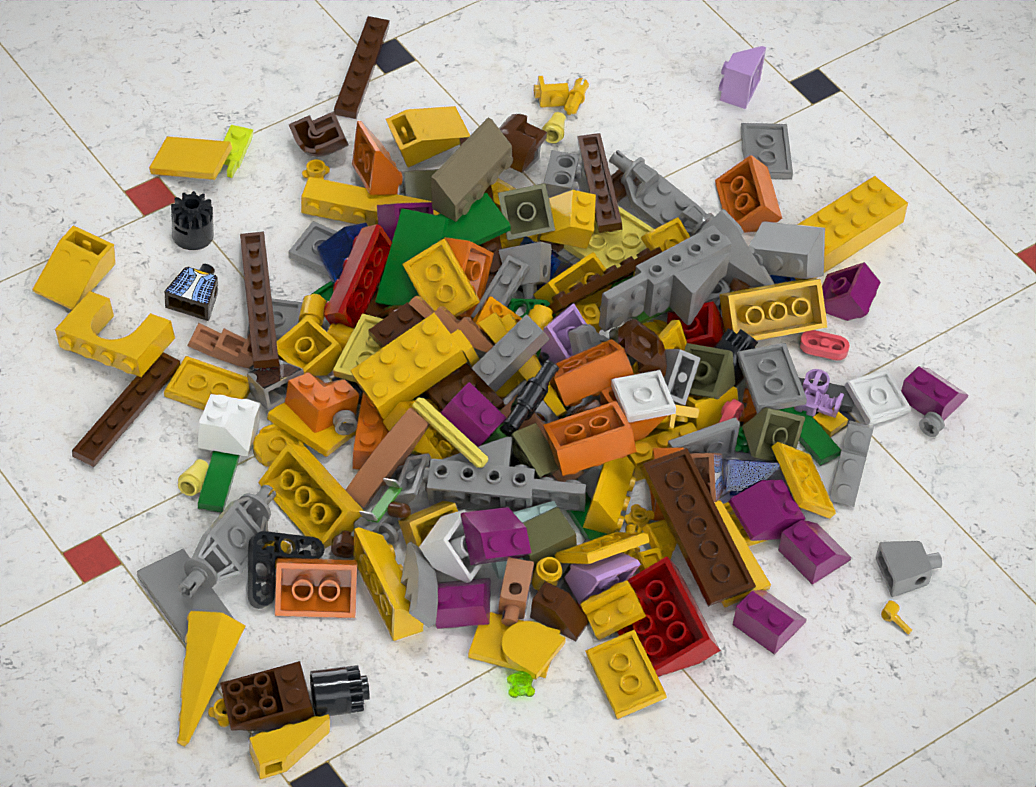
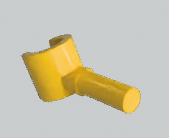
[881,600,913,635]

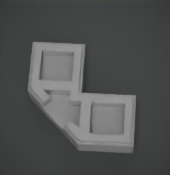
[568,324,609,355]

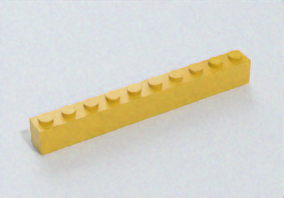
[301,177,540,249]

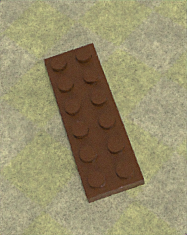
[368,302,504,411]
[640,448,756,607]

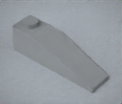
[697,209,774,288]

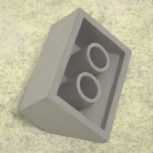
[749,221,825,279]

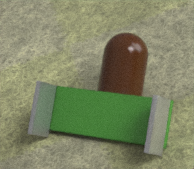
[359,478,411,523]

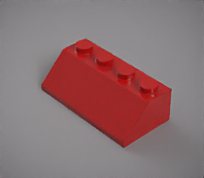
[323,224,392,329]

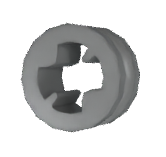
[333,410,357,435]
[919,412,945,437]

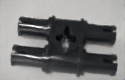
[500,360,559,437]

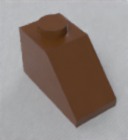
[530,581,589,642]

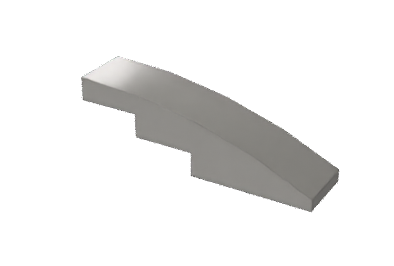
[401,542,438,628]

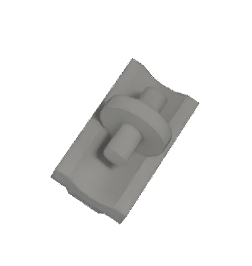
[354,504,401,544]

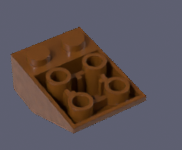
[220,661,315,730]

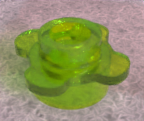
[507,671,535,698]

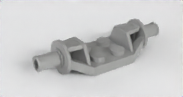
[609,150,714,237]
[178,485,276,598]

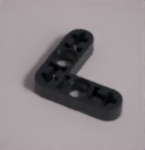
[247,531,325,609]

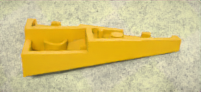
[478,313,567,417]
[177,611,246,747]

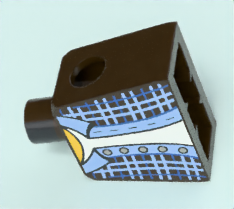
[164,264,218,321]

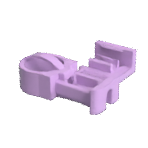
[794,369,844,418]

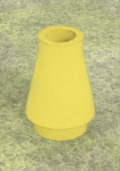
[542,112,566,143]
[178,459,209,496]

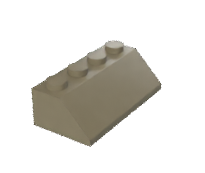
[431,117,513,222]

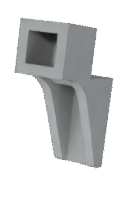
[830,421,874,507]

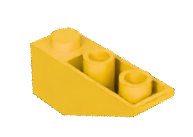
[249,714,330,779]

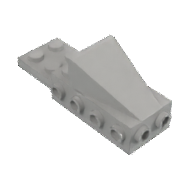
[599,225,732,332]
[423,437,586,512]

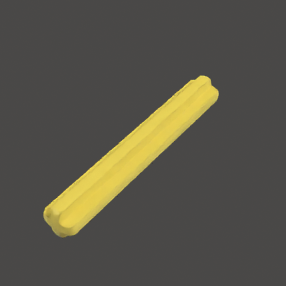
[412,397,488,468]

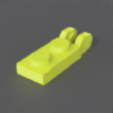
[219,124,253,178]

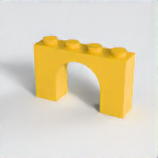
[55,291,175,377]

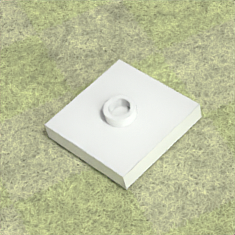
[844,369,911,425]
[611,370,676,423]

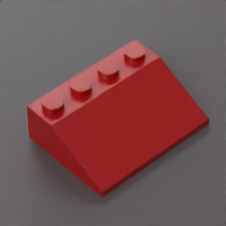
[617,556,721,677]

